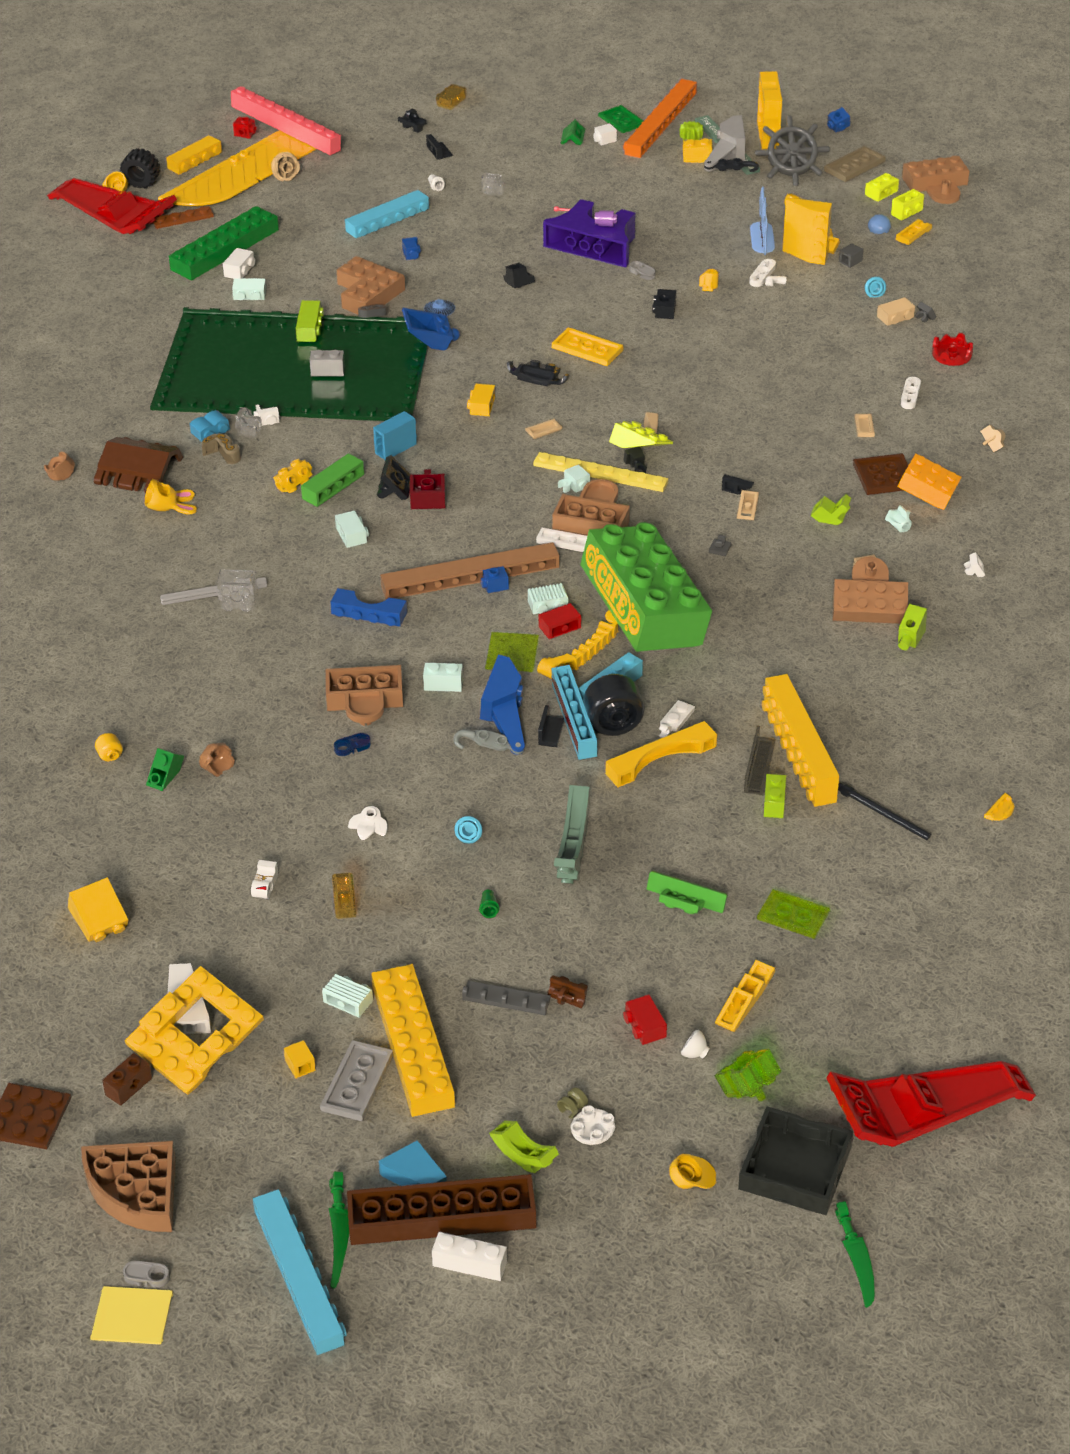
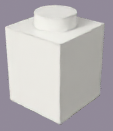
[594,123,617,145]

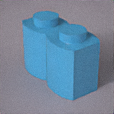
[189,410,230,442]

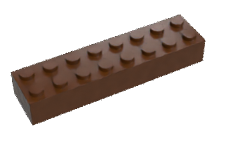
[347,1174,536,1245]

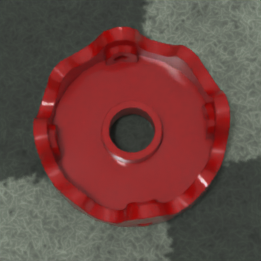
[932,333,973,366]

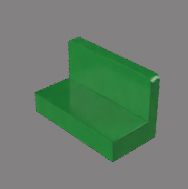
[560,119,585,145]

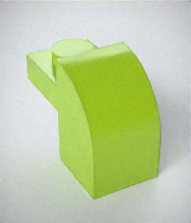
[810,494,851,525]

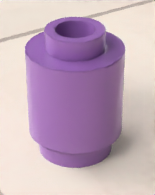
[595,210,617,227]

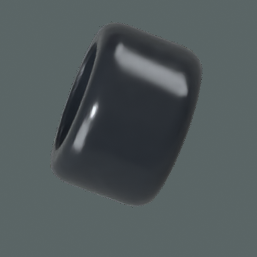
[583,674,644,736]

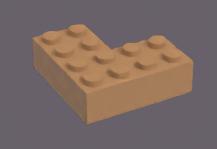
[337,256,405,314]

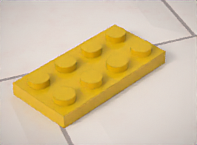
[552,327,623,366]

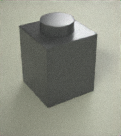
[839,243,863,268]

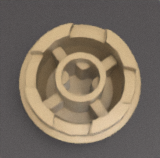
[271,152,300,181]

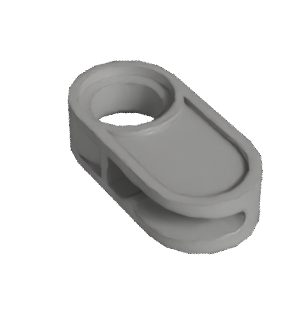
[629,261,655,280]
[123,1261,170,1288]

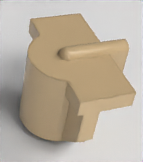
[980,425,1005,452]

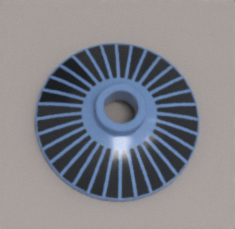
[424,299,455,316]

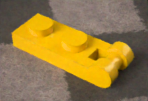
[896,219,932,245]

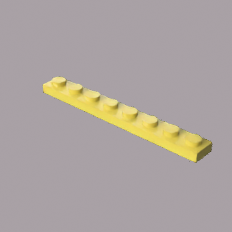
[534,452,668,492]

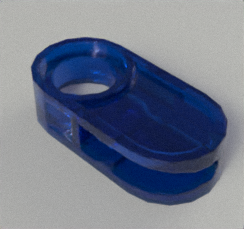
[334,733,371,756]

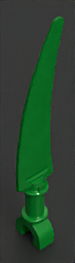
[329,1171,350,1289]
[835,1201,875,1308]

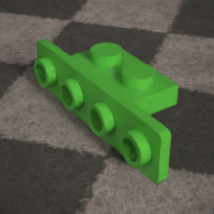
[647,871,728,914]

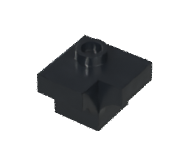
[503,262,535,288]

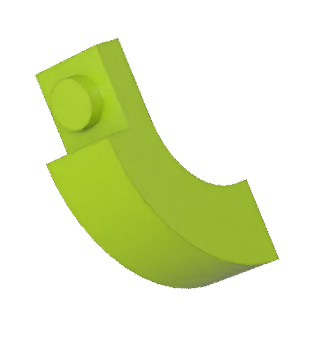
[489,1120,559,1173]

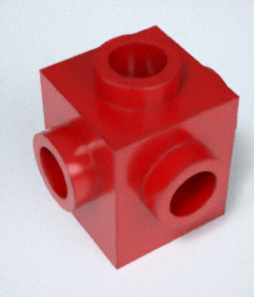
[233,116,257,139]

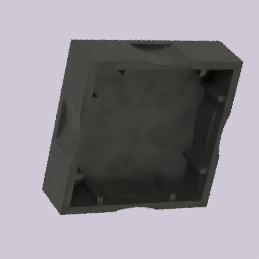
[738,1106,853,1216]

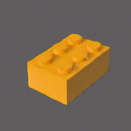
[897,453,962,509]

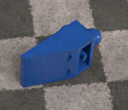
[402,308,460,350]

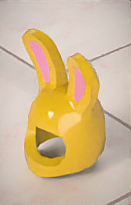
[145,479,197,514]

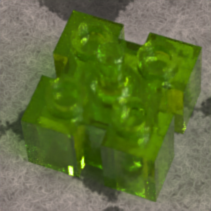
[714,1049,782,1102]

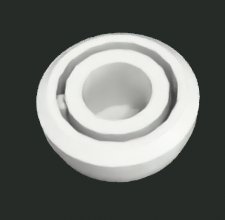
[681,1029,710,1059]

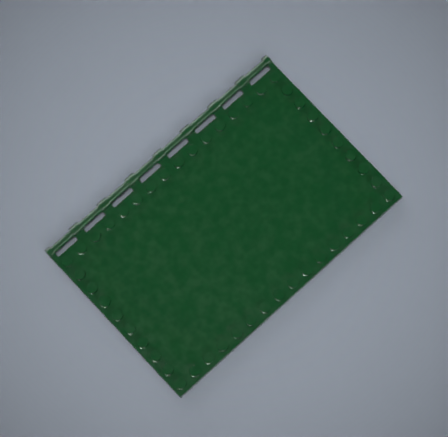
[150,307,428,421]

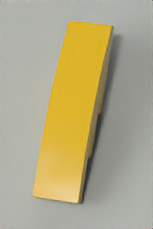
[715,960,775,1032]

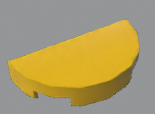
[984,793,1015,821]

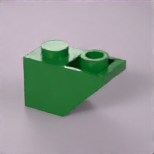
[146,748,184,791]

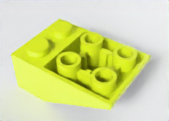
[609,421,673,448]

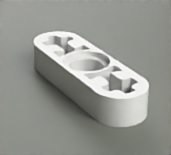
[749,259,776,287]
[901,377,921,409]

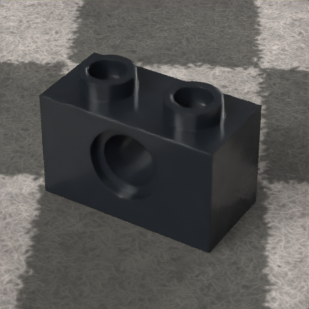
[652,289,677,319]

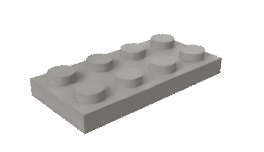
[320,1040,393,1121]

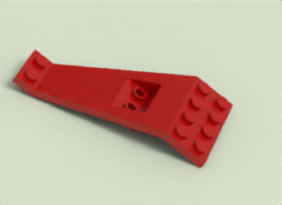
[47,178,177,234]
[826,1061,1036,1147]

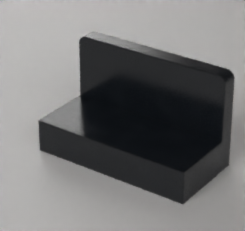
[426,134,453,160]
[538,705,564,747]

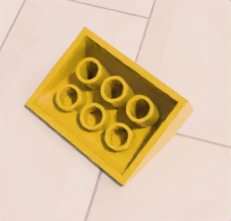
[782,197,832,265]

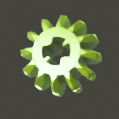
[679,121,703,140]

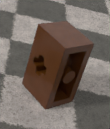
[102,1053,152,1106]

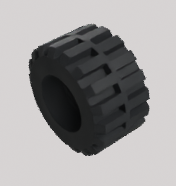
[120,148,161,189]

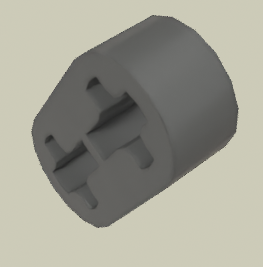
[358,304,386,318]

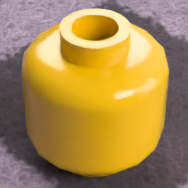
[95,733,123,762]

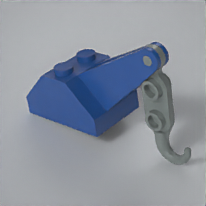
[453,655,525,755]

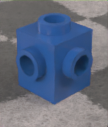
[827,107,850,132]

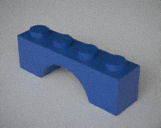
[330,588,407,626]

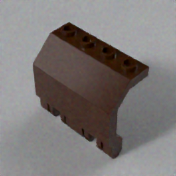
[94,437,183,493]

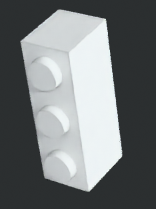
[432,1232,507,1281]

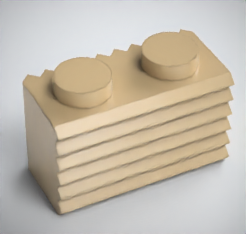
[877,297,915,326]

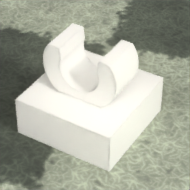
[964,552,985,577]

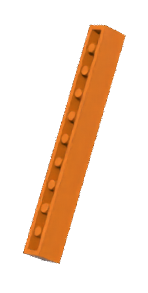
[623,79,697,158]

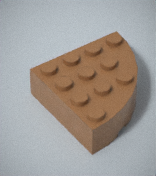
[81,1141,176,1232]

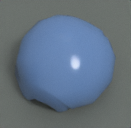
[868,214,891,234]

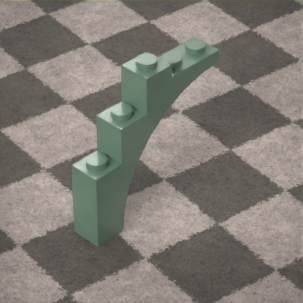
[554,785,591,884]

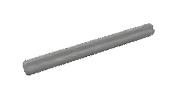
[160,577,267,605]

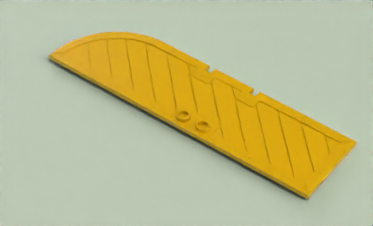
[158,130,316,206]

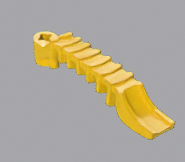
[537,610,619,679]

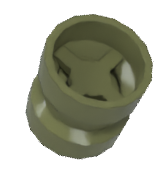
[557,1087,588,1119]

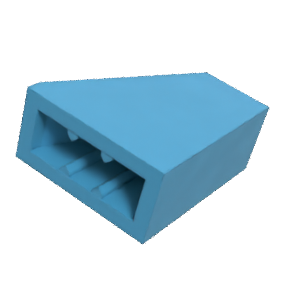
[379,1140,447,1186]

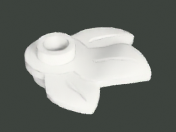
[348,806,387,840]

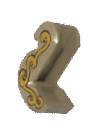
[201,433,241,464]

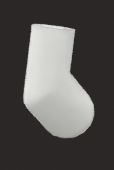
[765,276,787,286]

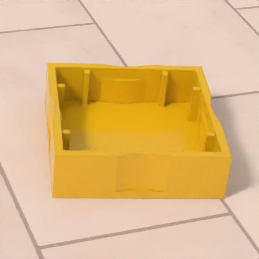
[757,71,782,149]

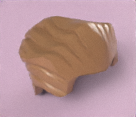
[44,451,75,481]
[199,743,235,777]

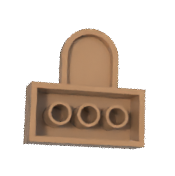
[902,156,969,204]
[552,479,630,536]
[833,557,908,624]
[326,665,403,726]

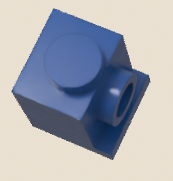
[402,237,420,260]

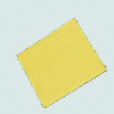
[90,1286,173,1344]

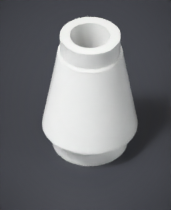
[428,174,445,191]

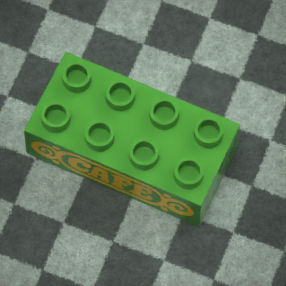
[580,522,712,652]

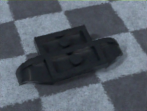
[507,360,570,387]

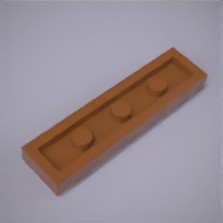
[152,206,214,229]

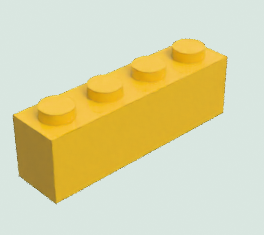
[166,135,222,175]

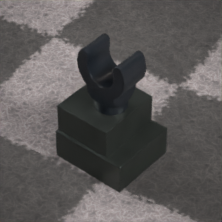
[623,447,647,474]

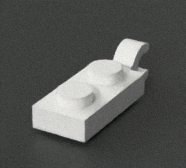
[659,700,695,738]

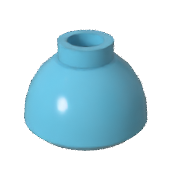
[865,277,886,297]
[454,816,482,843]

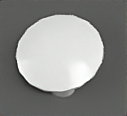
[571,1105,615,1145]

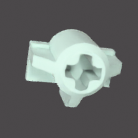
[885,505,912,532]

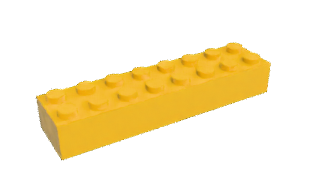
[762,674,839,807]
[371,964,455,1117]

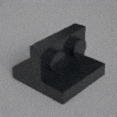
[377,455,410,500]

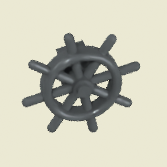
[755,115,830,186]

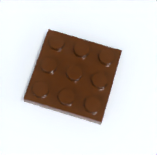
[853,453,908,495]
[0,1083,71,1149]

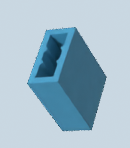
[373,411,417,460]

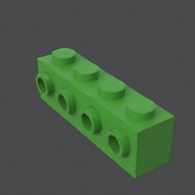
[301,453,364,507]

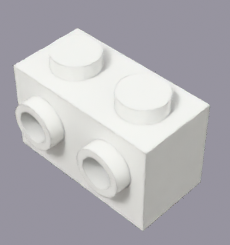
[223,248,255,279]

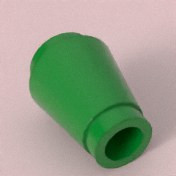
[479,889,500,918]

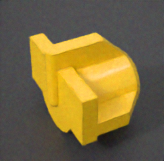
[699,269,719,291]

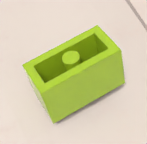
[764,774,786,818]

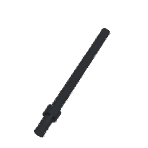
[838,782,931,840]

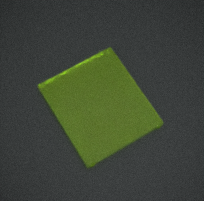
[485,632,539,672]

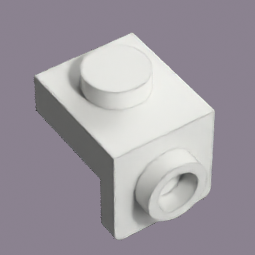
[253,405,279,426]

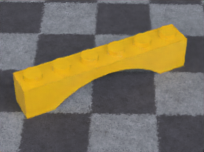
[605,721,717,788]

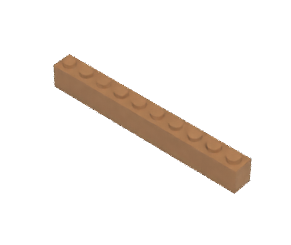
[380,542,559,599]

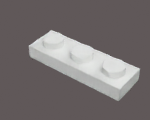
[536,527,587,552]

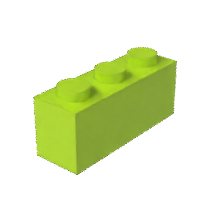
[296,300,324,342]

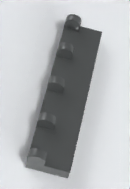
[462,981,550,1015]

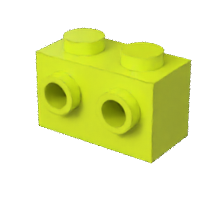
[865,173,899,202]
[891,189,924,221]

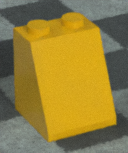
[68,877,128,942]

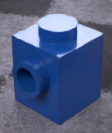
[480,566,509,593]

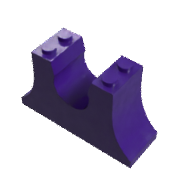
[543,199,635,268]

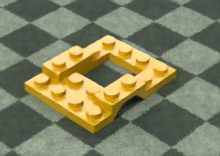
[124,966,264,1095]

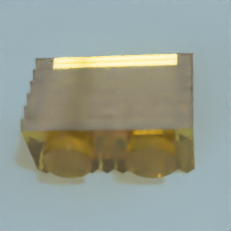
[436,83,466,110]
[332,873,356,919]

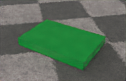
[598,105,643,134]

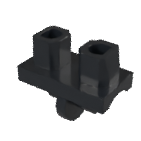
[398,108,427,133]

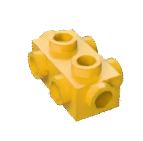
[273,459,312,493]

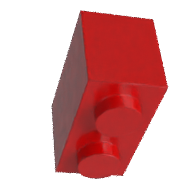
[538,603,581,639]
[623,995,667,1045]

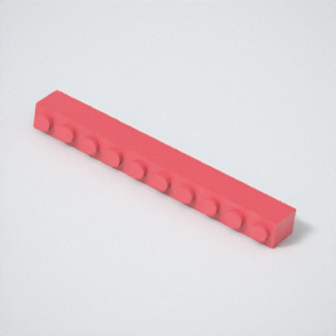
[231,87,341,155]

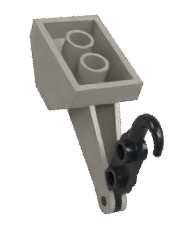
[704,115,759,172]

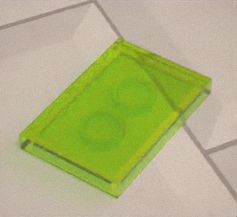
[757,889,830,939]

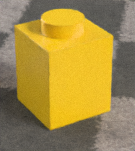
[284,1040,316,1079]

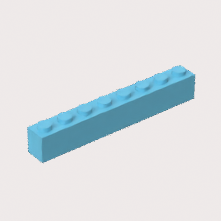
[252,1189,347,1355]

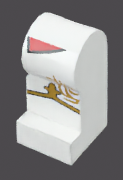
[251,860,278,899]

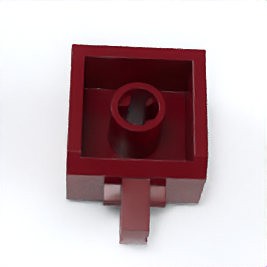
[410,469,445,509]

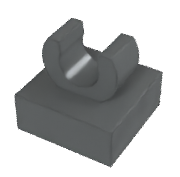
[915,302,937,322]
[709,535,731,557]

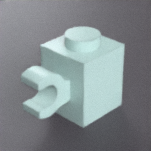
[558,465,590,493]

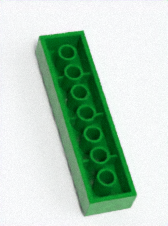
[169,206,279,281]

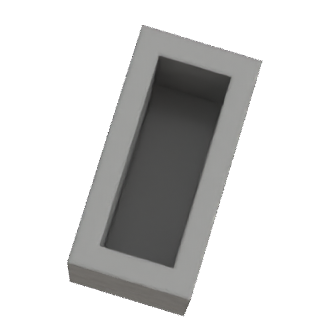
[310,350,345,376]

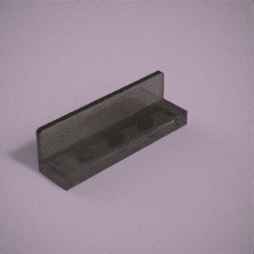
[744,726,776,795]

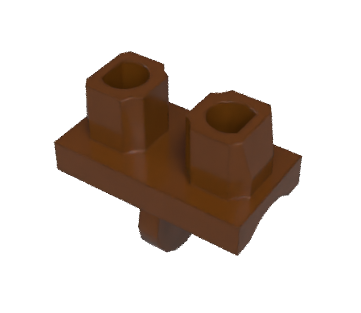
[547,975,588,1008]

